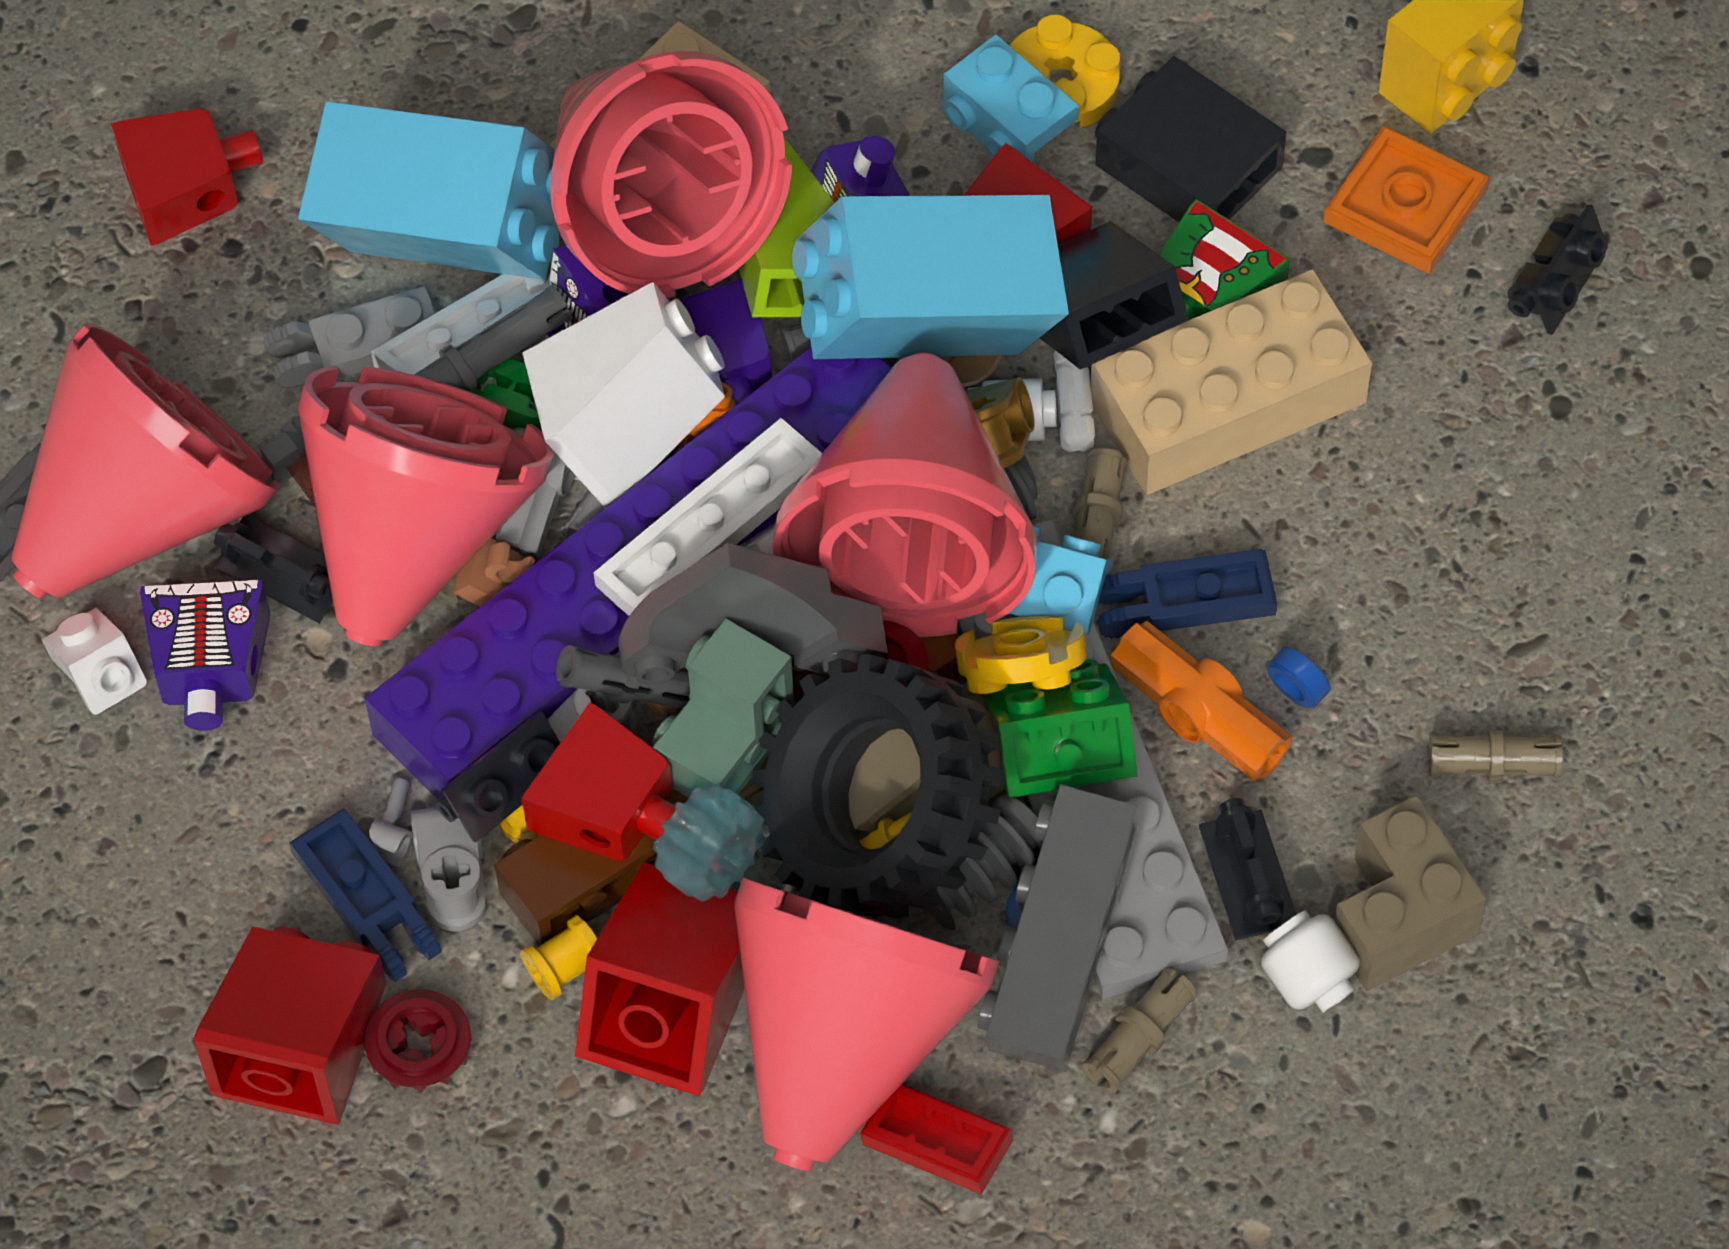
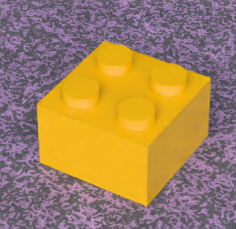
[1379,0,1524,134]

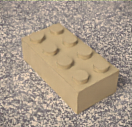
[1090,269,1372,496]

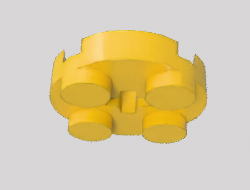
[1009,15,1120,128]
[955,615,1087,694]

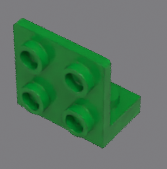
[982,659,1138,798]

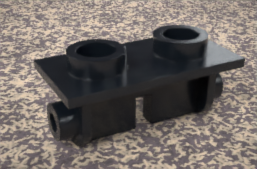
[1507,204,1608,335]
[214,515,333,624]
[436,711,561,843]
[1199,798,1296,941]

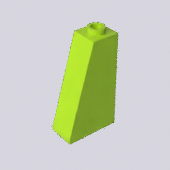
[738,137,835,318]

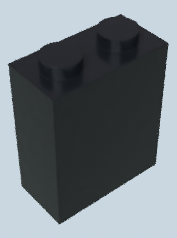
[1095,56,1287,222]
[1040,221,1189,370]

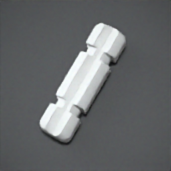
[1053,351,1095,452]

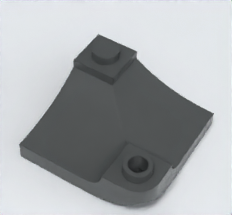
[618,543,888,684]

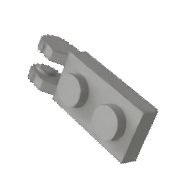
[263,286,435,389]

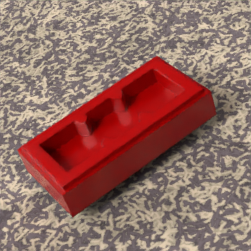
[860,1084,1013,1195]

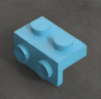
[943,35,1079,163]
[1009,526,1114,635]

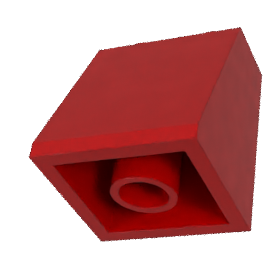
[575,862,745,1097]
[193,926,386,1125]

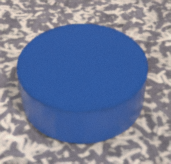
[1267,646,1331,708]

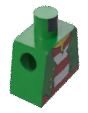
[1159,199,1290,320]

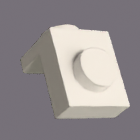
[42,608,147,715]

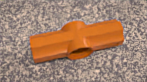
[1110,621,1292,782]

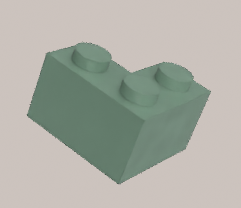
[651,618,794,817]

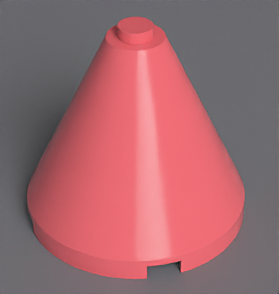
[551,51,792,298]
[11,322,281,599]
[773,353,1037,637]
[298,366,554,646]
[734,878,1000,1172]

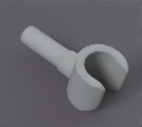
[369,778,413,867]

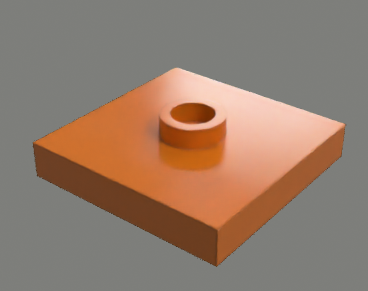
[1323,126,1490,274]

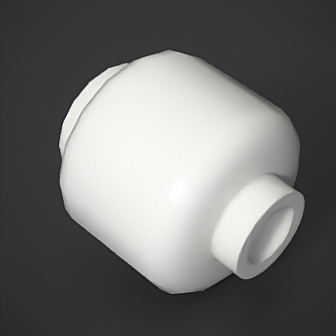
[1261,910,1360,1013]

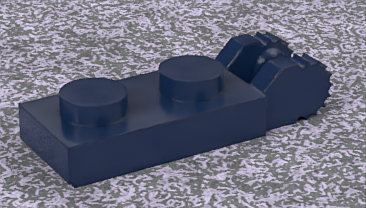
[1097,549,1277,639]
[289,808,442,982]

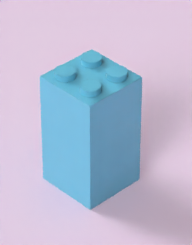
[298,101,560,280]
[792,195,1069,359]

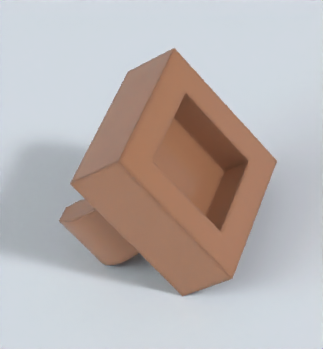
[453,538,536,607]

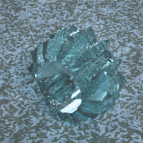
[653,784,766,902]

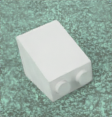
[522,282,725,508]

